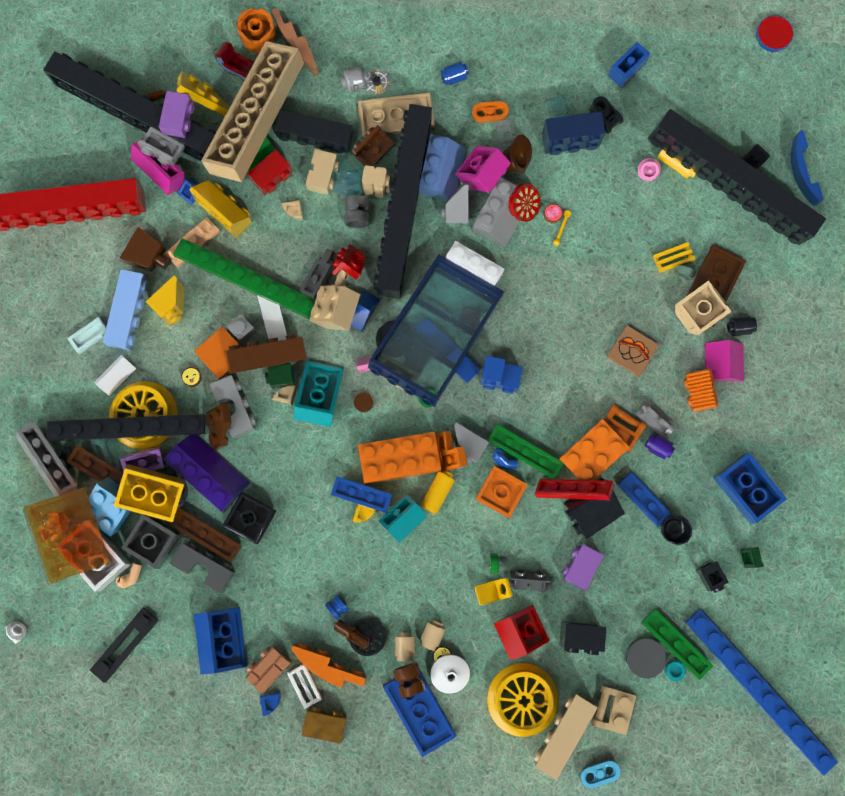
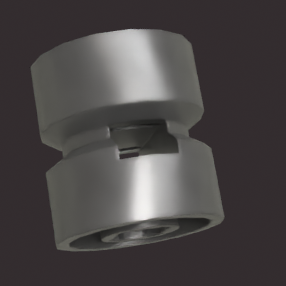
[344,195,369,228]

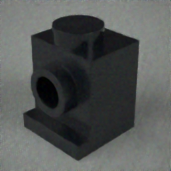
[696,561,729,593]

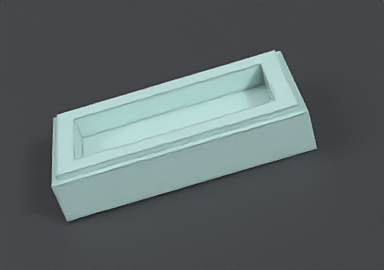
[67,316,107,355]

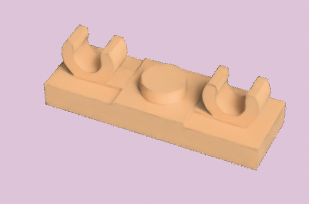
[165,217,220,268]

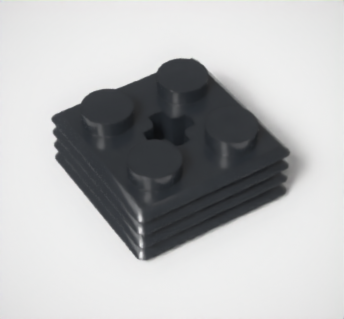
[223,492,276,544]

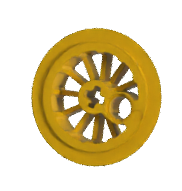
[109,381,178,450]
[487,663,559,737]

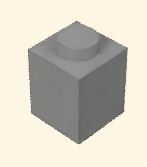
[227,314,256,345]

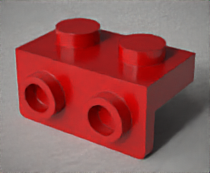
[332,244,368,280]

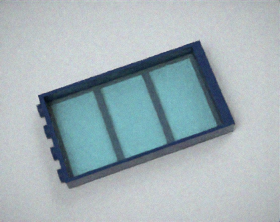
[368,254,504,407]

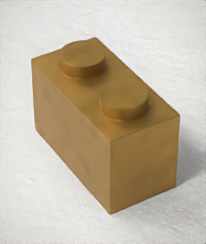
[301,707,347,744]

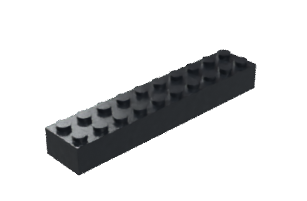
[43,51,216,162]
[373,104,432,299]
[647,109,826,245]

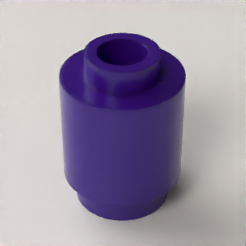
[644,433,675,459]

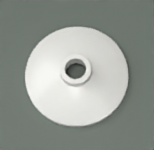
[430,654,470,693]

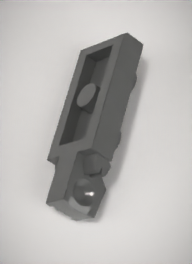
[299,248,337,300]

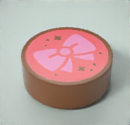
[543,204,563,224]

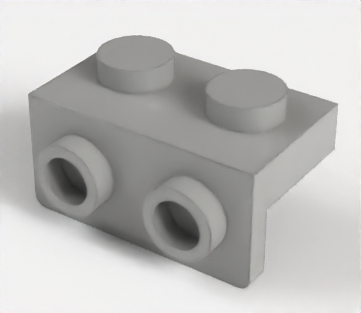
[138,127,185,167]

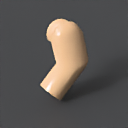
[116,563,142,588]

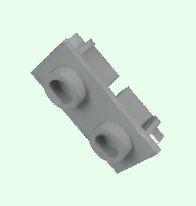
[635,400,677,439]

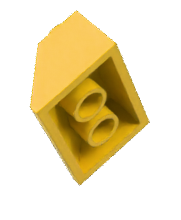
[189,180,252,238]
[114,464,185,522]

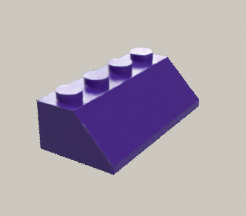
[163,435,250,512]

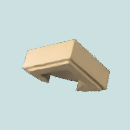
[281,200,303,220]
[272,385,296,405]

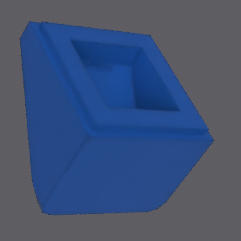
[177,177,200,205]

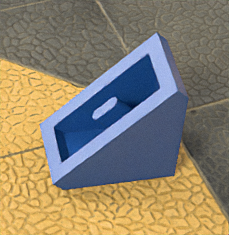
[351,290,380,332]

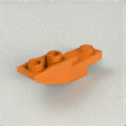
[291,642,367,688]

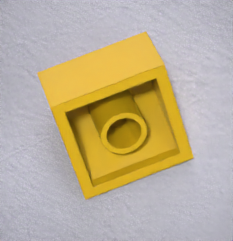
[146,276,184,326]

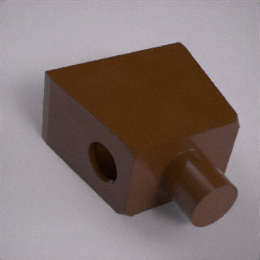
[120,227,170,272]

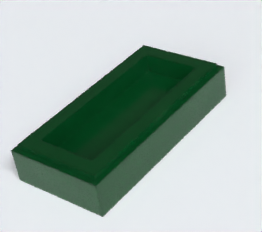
[740,547,764,568]

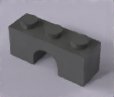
[170,542,236,593]

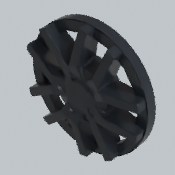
[350,618,386,656]

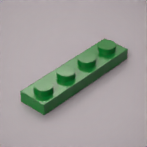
[488,424,564,479]
[641,609,713,680]

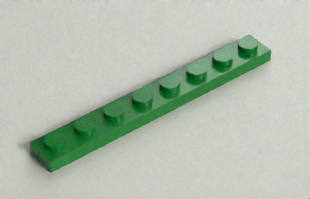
[173,238,316,320]

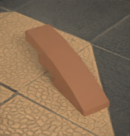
[271,8,319,76]

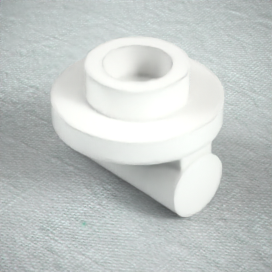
[5,621,26,644]

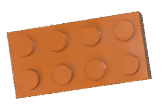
[358,432,441,485]

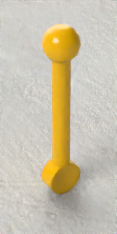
[553,210,571,246]

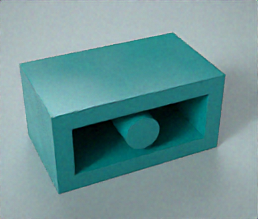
[379,494,427,543]

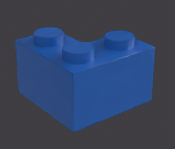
[480,356,523,394]

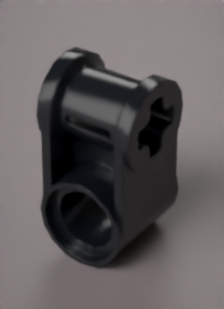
[589,96,624,134]

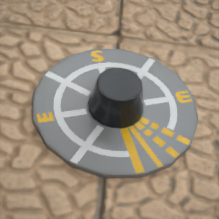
[365,69,391,95]

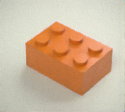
[560,418,630,480]

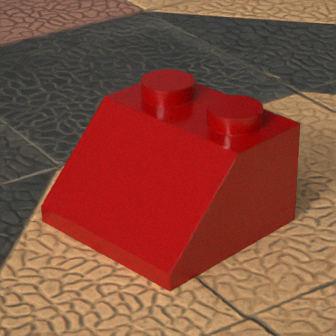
[494,605,550,660]

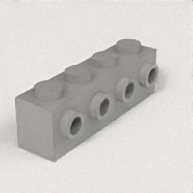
[17,422,78,502]

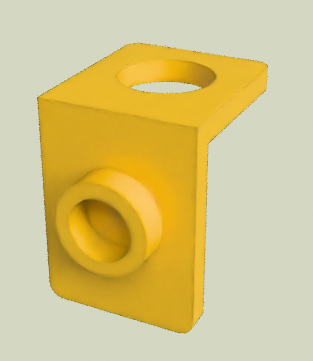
[474,578,513,605]

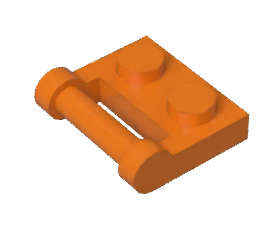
[604,403,647,453]

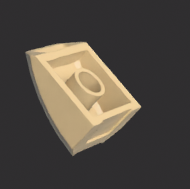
[675,281,732,335]

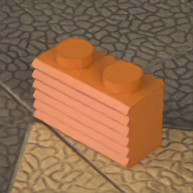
[684,369,719,412]

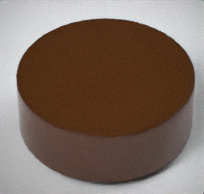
[354,393,373,413]

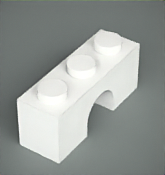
[446,241,504,286]

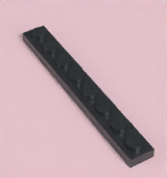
[47,414,206,442]

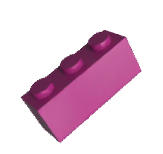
[130,138,185,195]

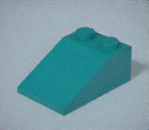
[293,361,344,427]

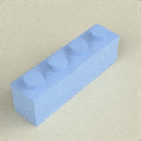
[103,269,149,351]

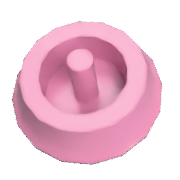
[638,158,661,181]

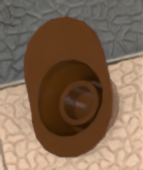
[503,134,532,174]

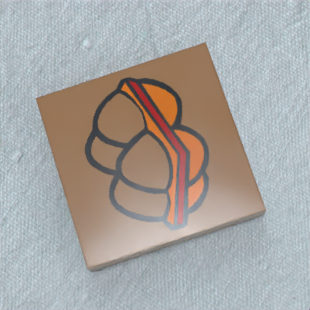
[606,325,659,377]

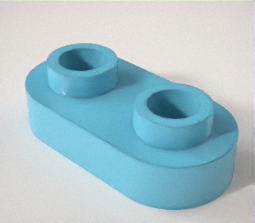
[580,760,620,788]

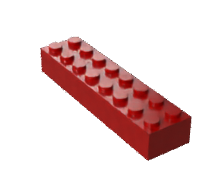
[0,178,146,231]

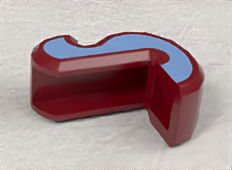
[215,42,254,81]

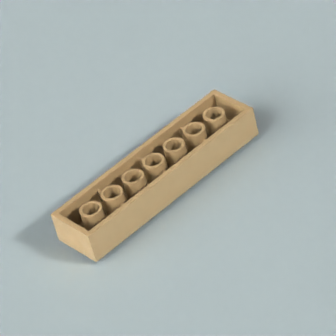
[201,41,304,182]

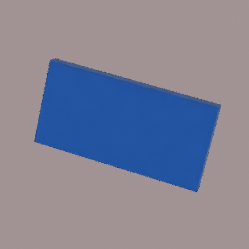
[383,672,457,757]

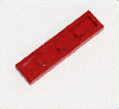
[534,479,614,500]

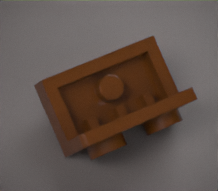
[353,125,395,167]

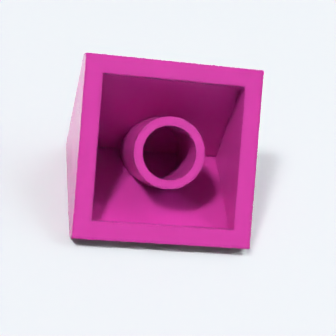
[705,340,744,382]

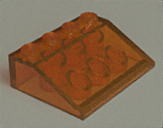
[23,488,110,586]

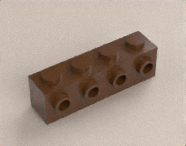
[224,334,307,374]

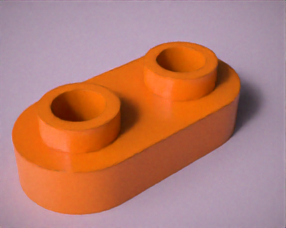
[472,101,509,123]

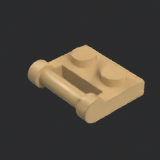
[591,685,636,735]

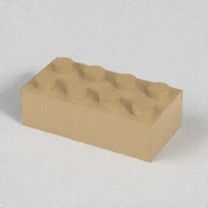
[534,693,598,781]

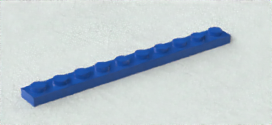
[685,609,838,776]

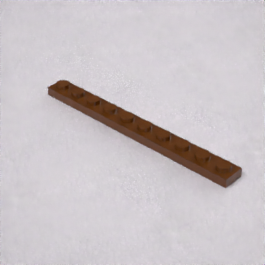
[66,445,242,563]

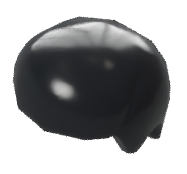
[661,514,693,546]

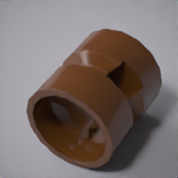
[393,662,426,698]

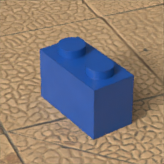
[608,42,650,88]

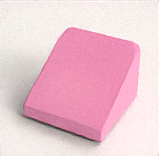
[356,355,373,373]

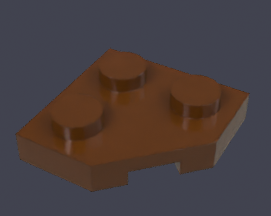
[205,403,232,450]

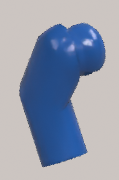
[492,448,518,469]

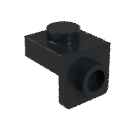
[741,144,770,170]

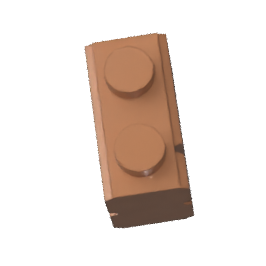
[245,646,292,694]

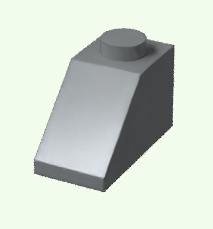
[442,182,468,223]
[454,422,489,464]

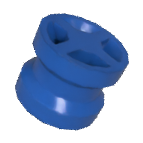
[325,594,349,620]

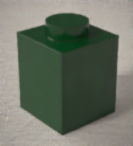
[265,364,295,388]

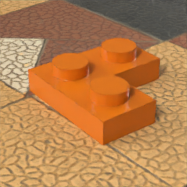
[435,431,467,473]

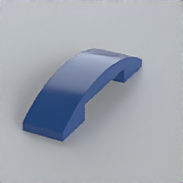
[791,130,824,206]

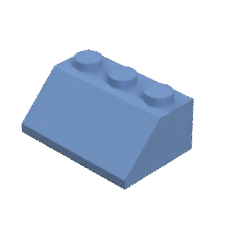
[419,134,466,200]

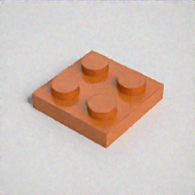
[475,466,528,519]

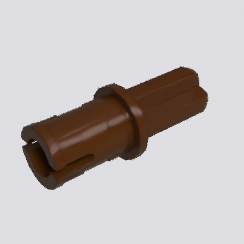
[334,619,370,649]

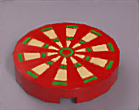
[509,184,541,222]

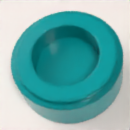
[665,660,686,681]

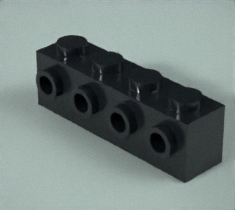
[275,109,353,154]

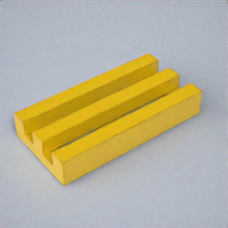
[653,242,695,273]

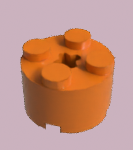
[237,8,277,54]

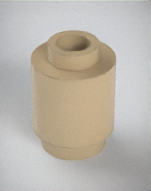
[420,619,446,651]
[395,632,415,662]

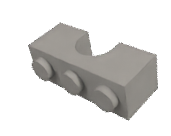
[210,375,257,439]

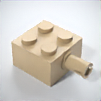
[309,269,360,330]

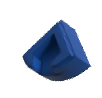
[260,692,281,716]

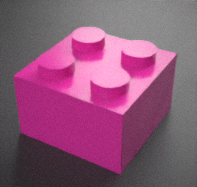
[455,145,511,192]

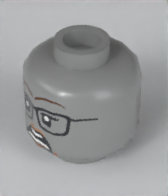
[340,66,368,93]

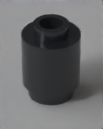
[727,316,757,337]

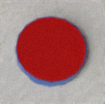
[756,16,794,52]

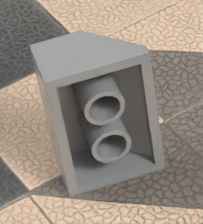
[472,177,520,248]

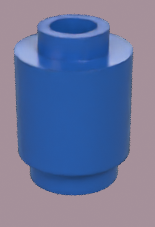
[440,61,469,85]

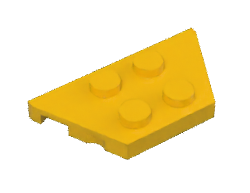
[176,71,230,116]

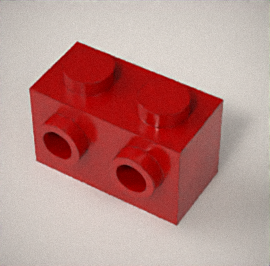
[247,149,292,196]

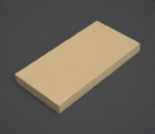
[358,92,435,138]

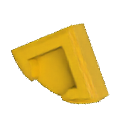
[352,504,376,522]

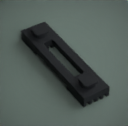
[90,608,159,683]

